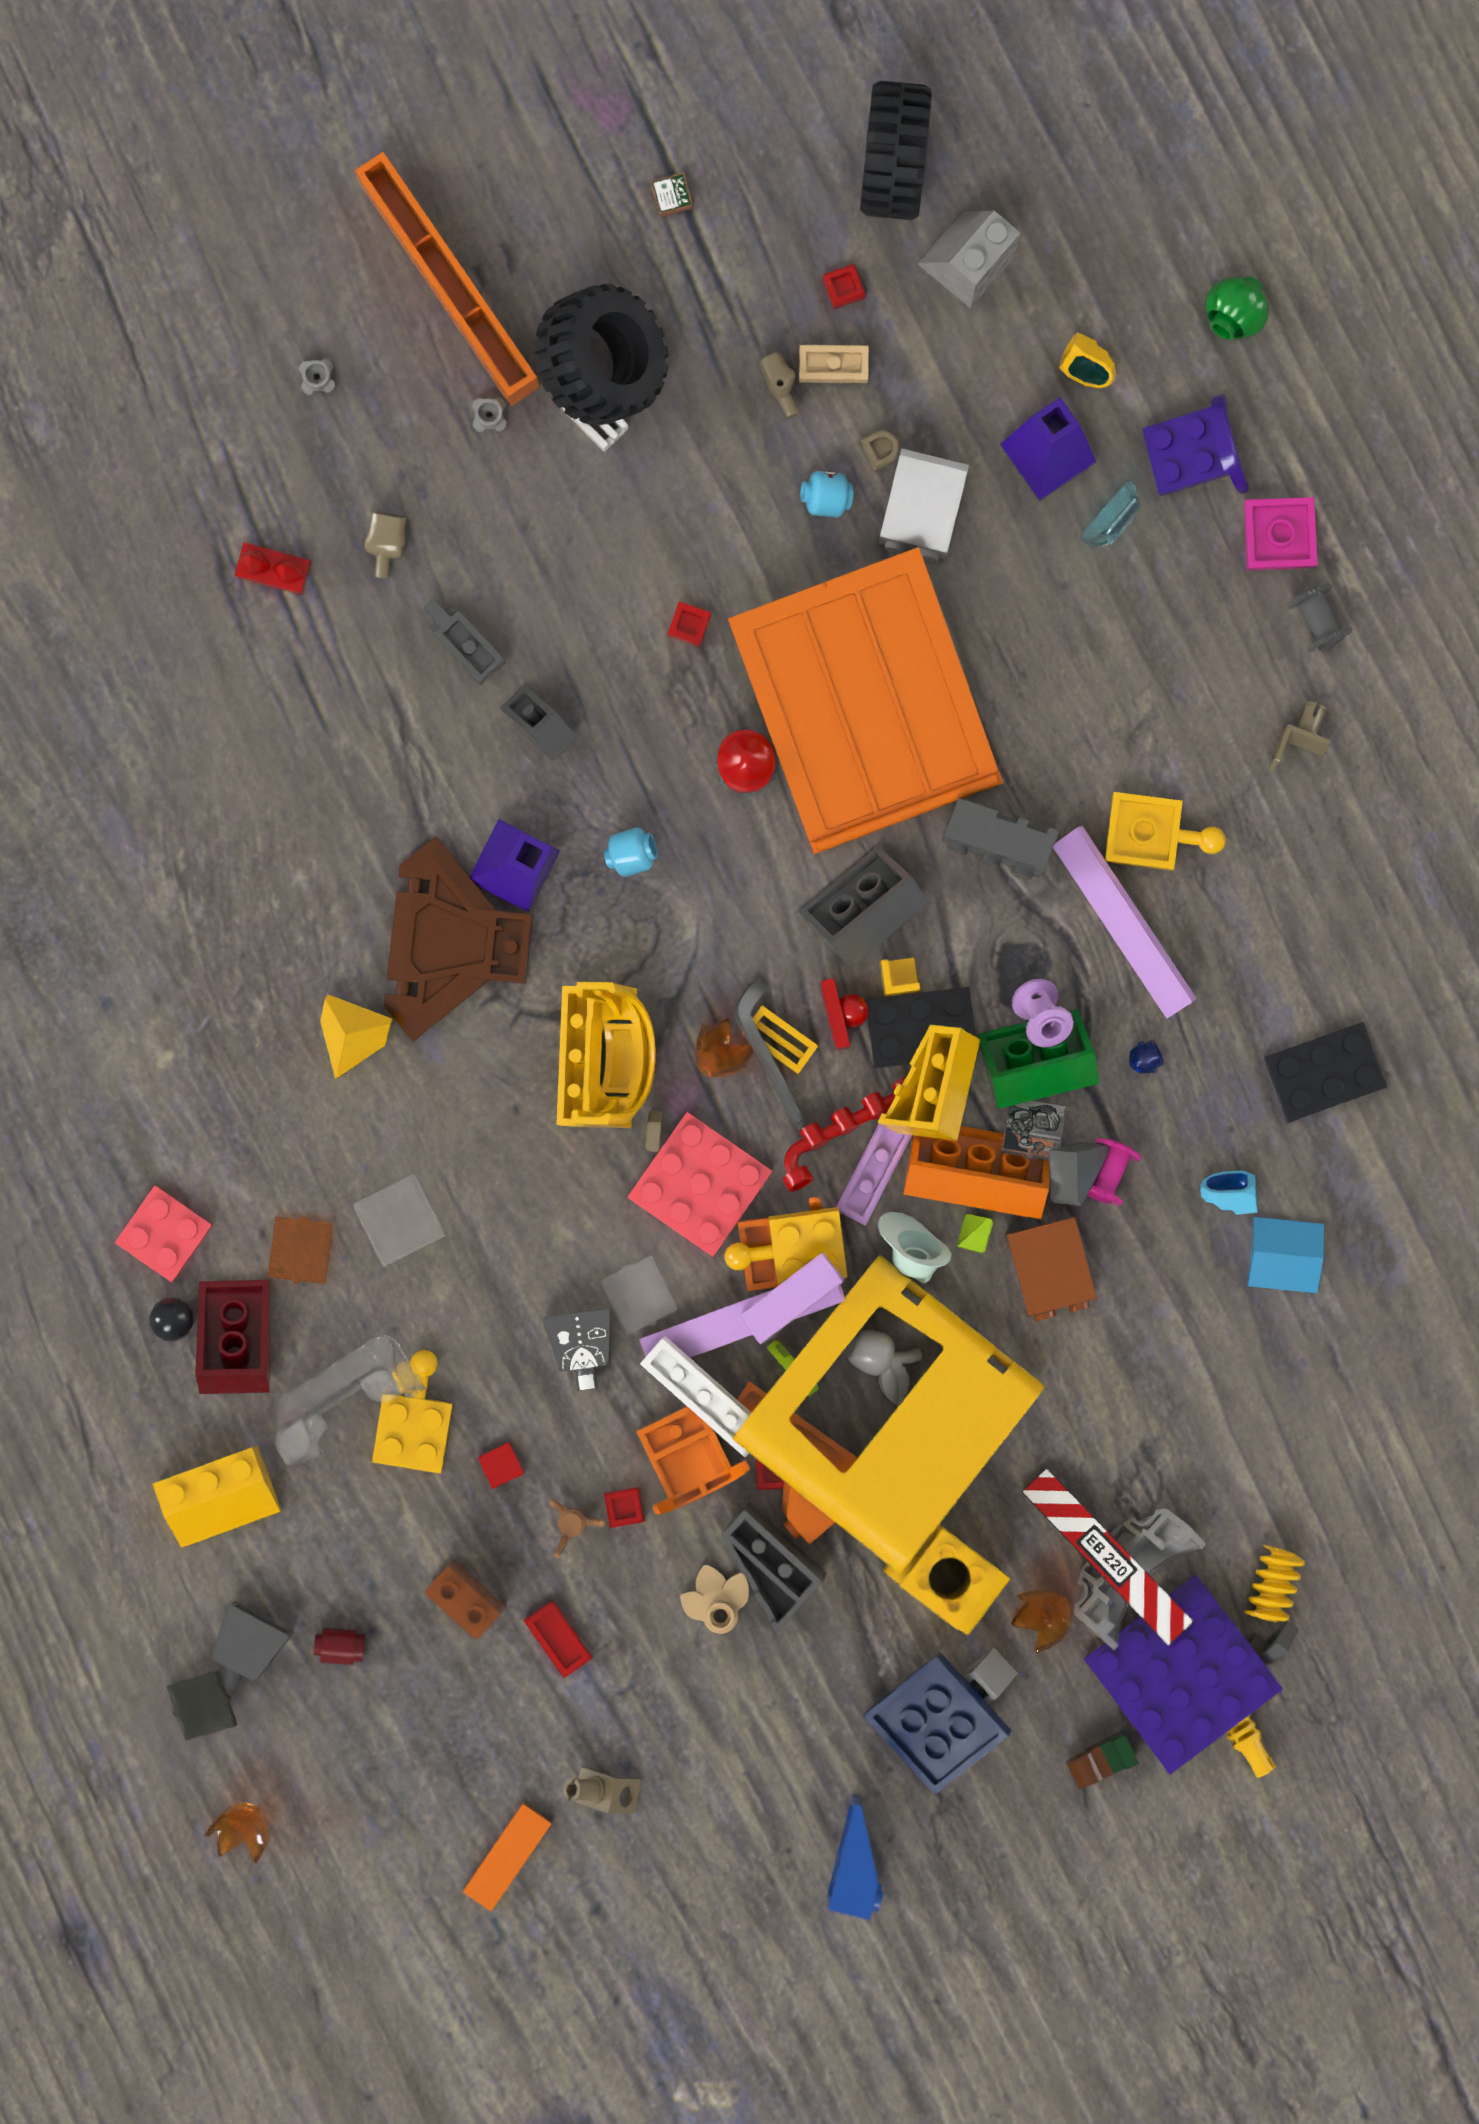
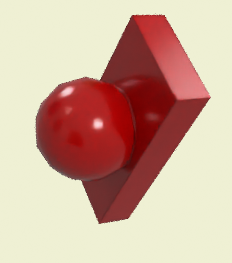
[820,978,869,1051]

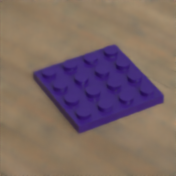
[1084,1574,1283,1775]

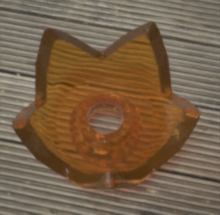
[695,1018,753,1078]
[1011,1590,1072,1653]
[204,1802,268,1864]

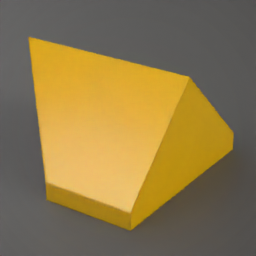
[320,994,392,1080]

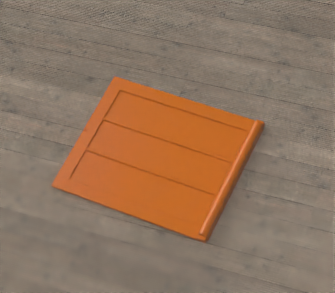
[727,547,1003,854]

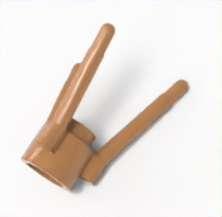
[550,1499,606,1558]

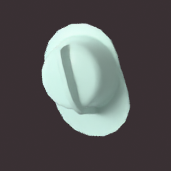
[878,1212,951,1284]

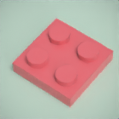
[115,1185,214,1283]

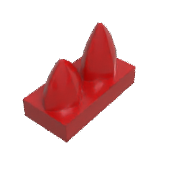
[234,542,311,595]

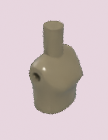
[758,352,800,420]
[365,512,407,578]

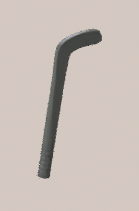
[734,979,810,1138]

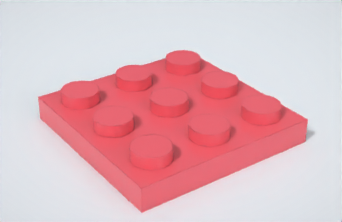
[627,1112,773,1257]

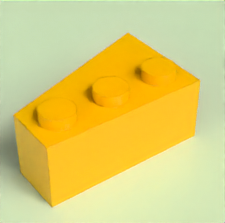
[877,1025,980,1141]

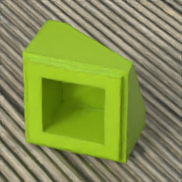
[956,1214,993,1254]

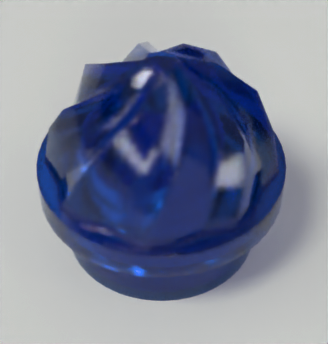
[1129,1040,1165,1074]

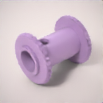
[1012,979,1074,1047]

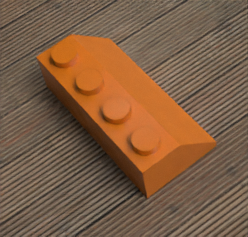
[903,1126,1053,1219]

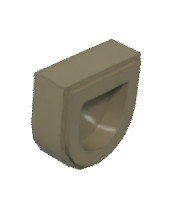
[859,430,900,473]
[645,1110,663,1152]

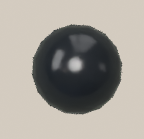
[149,1298,194,1341]

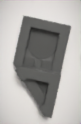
[1249,1621,1299,1666]

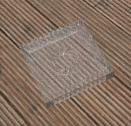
[352,1174,446,1267]

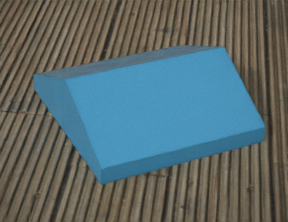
[1247,1217,1324,1293]

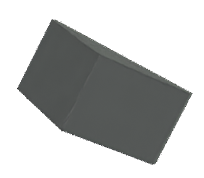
[1049,1142,1110,1206]

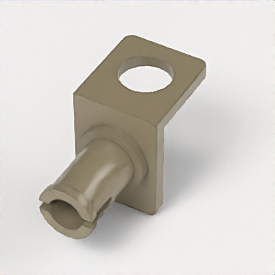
[1268,702,1331,771]
[563,1767,641,1814]

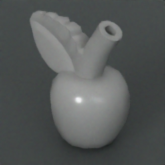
[847,1330,922,1405]

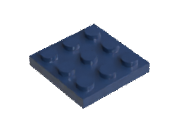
[864,1651,1012,1795]

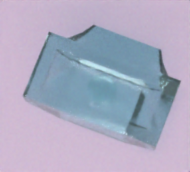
[1081,480,1140,548]

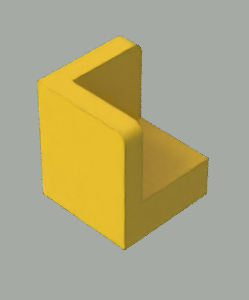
[879,958,921,997]

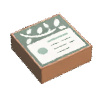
[651,173,693,217]

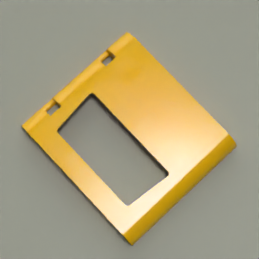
[732,1255,1045,1573]

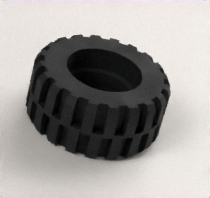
[860,80,932,220]
[534,284,669,425]

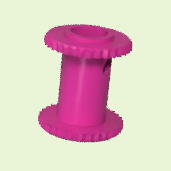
[1087,1138,1142,1206]

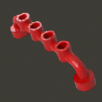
[782,1076,967,1192]

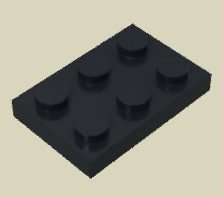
[866,987,978,1069]
[1264,1022,1387,1123]

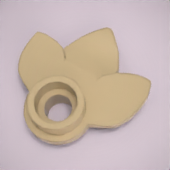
[680,1565,749,1634]

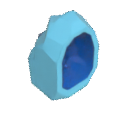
[1200,1170,1258,1215]

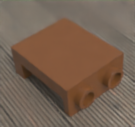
[1005,1217,1097,1321]
[425,1559,506,1639]

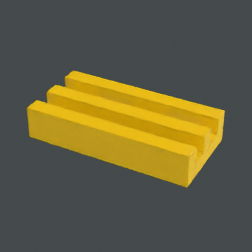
[742,1005,818,1074]

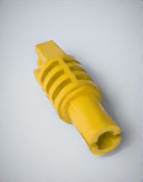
[1227,1715,1276,1778]

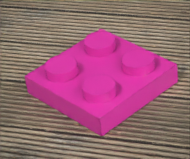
[1243,497,1317,571]

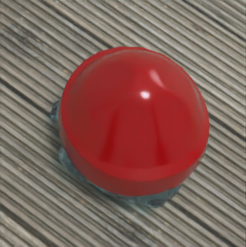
[714,727,777,796]

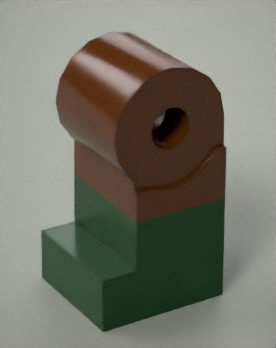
[1066,1731,1139,1789]

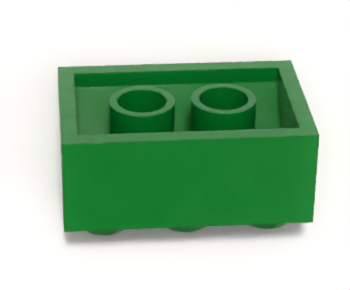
[977,1009,1099,1109]

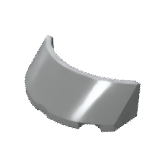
[1074,1509,1206,1650]

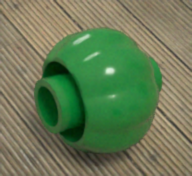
[1205,276,1269,340]

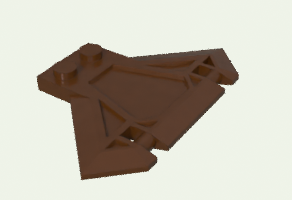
[384,836,533,1042]

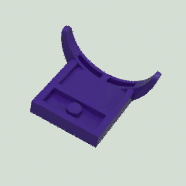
[1142,394,1249,496]

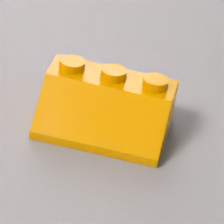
[152,1445,281,1548]

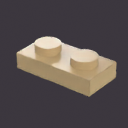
[799,345,868,383]

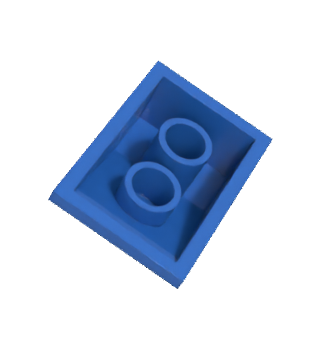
[827,1794,883,1920]

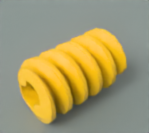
[1244,1545,1305,1623]

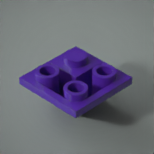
[1000,397,1096,501]
[470,819,560,912]

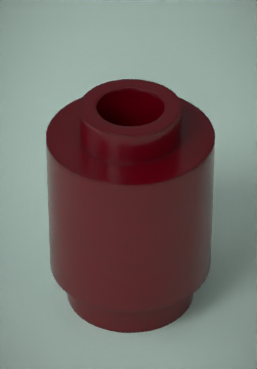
[314,1628,365,1665]

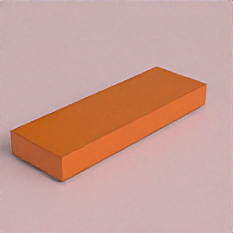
[462,1802,552,1912]

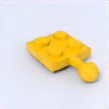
[1104,792,1226,871]
[724,1207,848,1286]
[372,1350,453,1474]

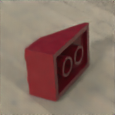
[195,1280,271,1394]

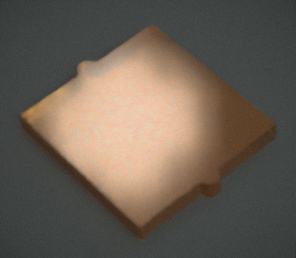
[268,1216,333,1284]

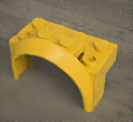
[556,982,656,1128]

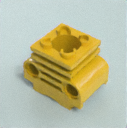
[883,1524,1011,1636]

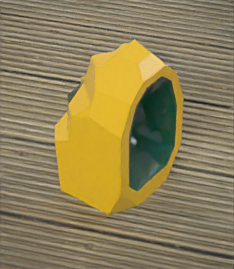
[1059,332,1116,388]

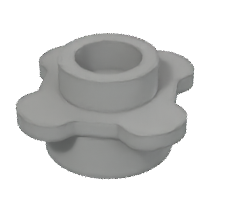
[299,359,335,395]
[472,397,507,432]

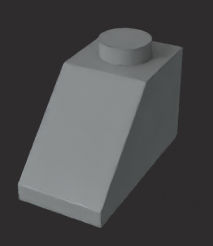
[961,1647,1018,1704]

